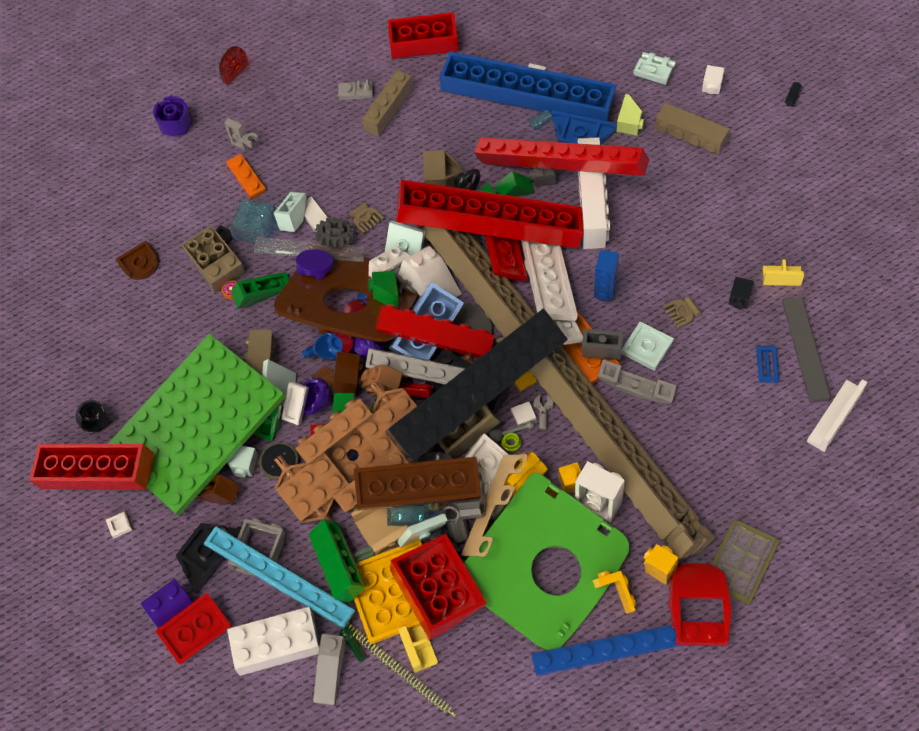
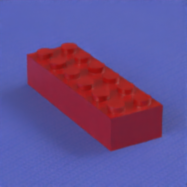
[29,444,154,490]

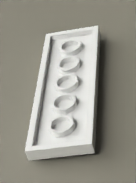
[521,240,578,321]

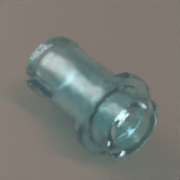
[529,110,552,130]

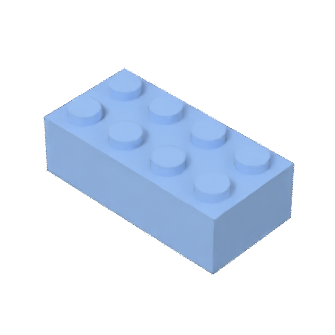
[389,282,464,360]

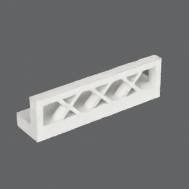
[807,380,868,452]

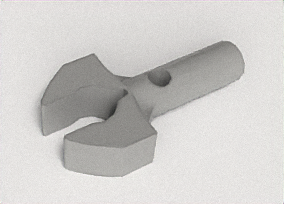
[534,395,553,431]

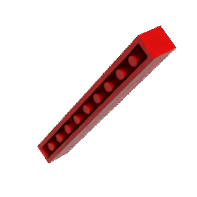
[474,138,649,176]

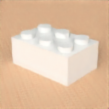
[575,461,625,523]

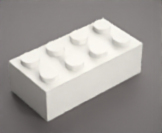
[227,607,320,676]

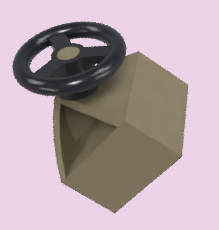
[423,150,481,191]

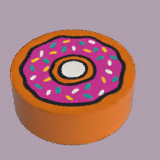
[221,281,237,300]

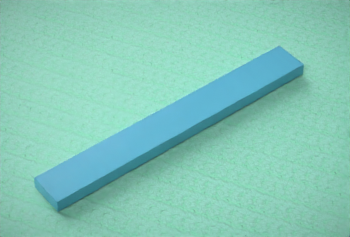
[204,527,355,629]

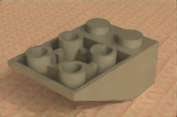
[181,225,245,293]

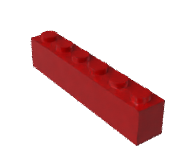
[374,304,494,358]

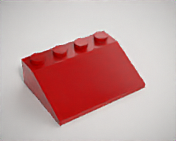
[390,534,487,640]

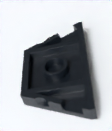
[176,523,242,594]

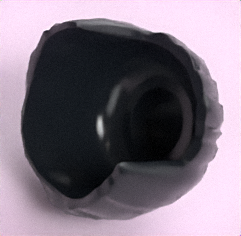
[75,399,109,432]

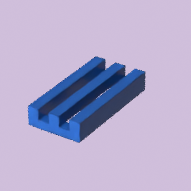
[756,346,779,383]

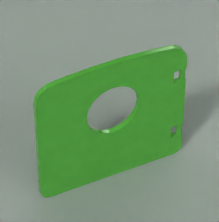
[464,473,629,651]

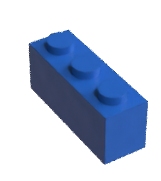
[594,249,619,301]

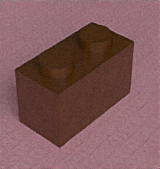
[332,352,363,395]

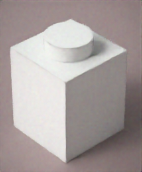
[702,65,725,95]

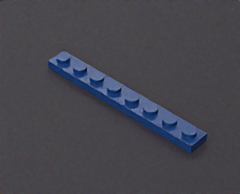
[531,619,698,676]

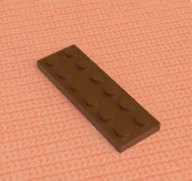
[354,457,481,511]

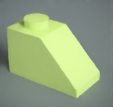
[617,94,644,135]

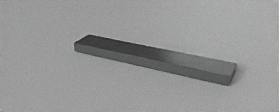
[782,297,830,403]

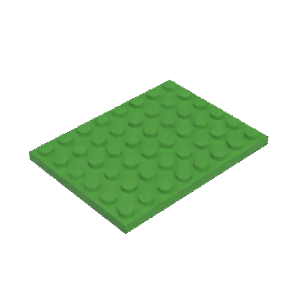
[108,334,286,516]

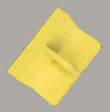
[762,259,804,286]
[398,626,438,673]

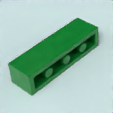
[308,519,366,603]

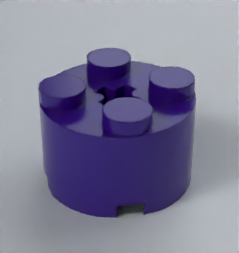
[153,96,192,136]

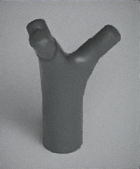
[395,274,417,294]

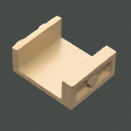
[351,507,408,556]

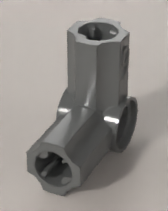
[442,498,485,542]

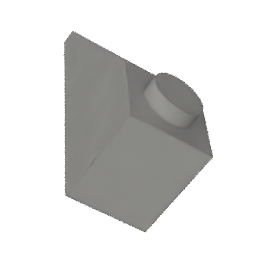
[313,634,346,706]

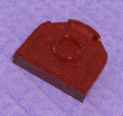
[219,46,249,85]

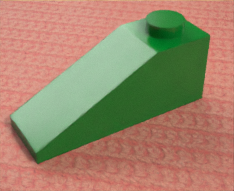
[231,272,290,308]

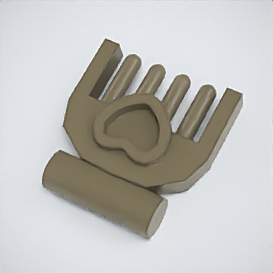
[348,202,384,235]
[662,296,701,330]

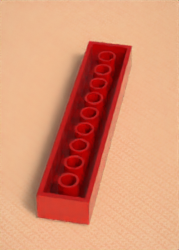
[396,180,584,248]

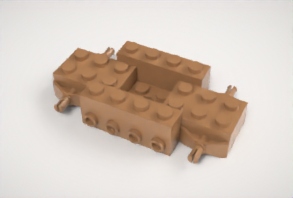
[274,381,430,523]

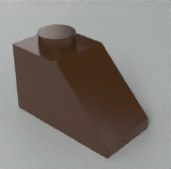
[195,475,239,505]

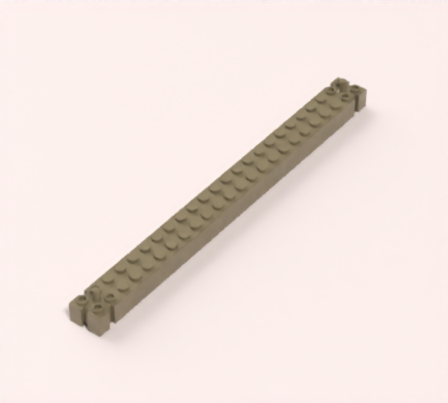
[416,225,715,560]

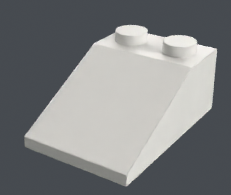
[398,246,462,298]

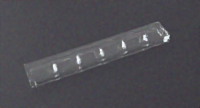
[254,237,366,262]

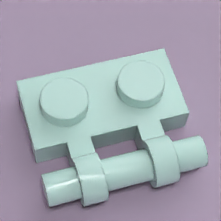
[633,52,676,85]

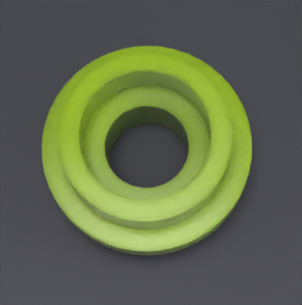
[501,433,521,452]

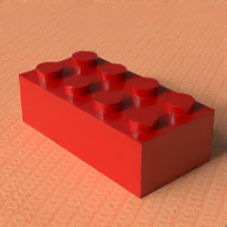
[388,12,459,59]

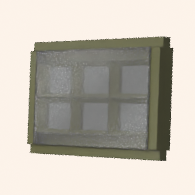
[711,519,780,605]

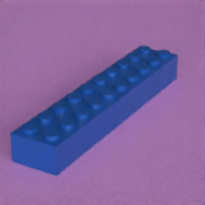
[439,51,616,121]

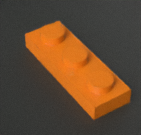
[226,153,267,200]

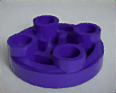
[296,249,333,279]

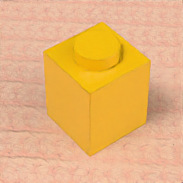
[558,462,581,494]

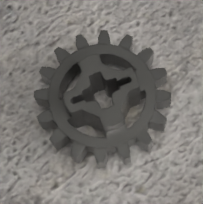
[315,217,355,248]

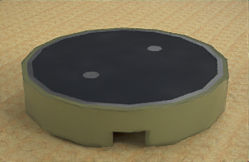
[259,442,299,481]

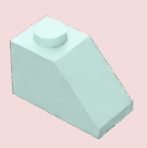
[274,192,307,232]
[227,446,258,478]

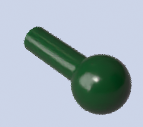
[339,626,366,662]

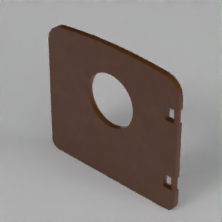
[274,246,419,342]

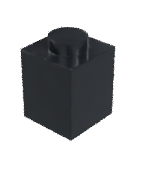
[728,276,754,309]

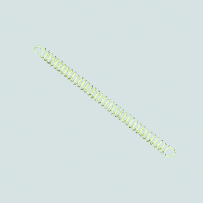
[345,622,456,716]

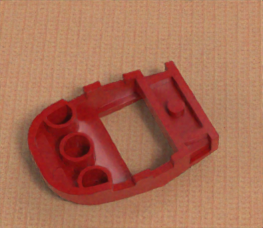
[668,563,731,646]

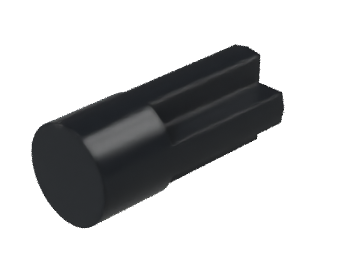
[784,82,802,107]

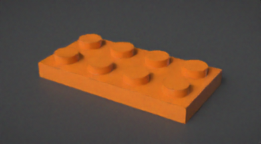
[561,309,620,385]

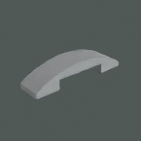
[597,359,676,404]

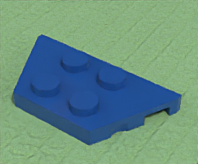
[552,110,617,144]

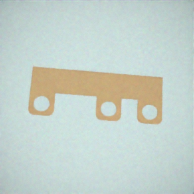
[461,454,527,557]

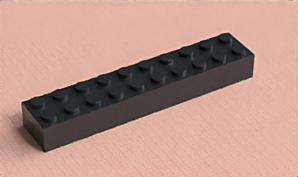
[385,308,568,463]

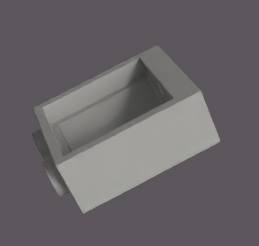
[228,519,286,577]

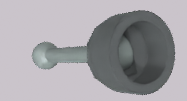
[487,422,534,444]

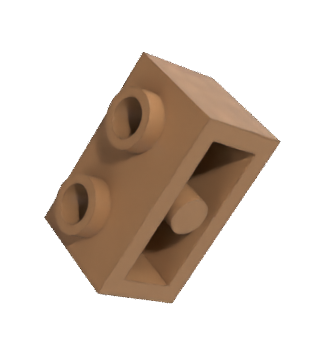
[361,364,403,395]

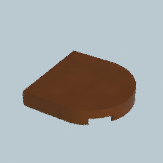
[115,241,159,280]

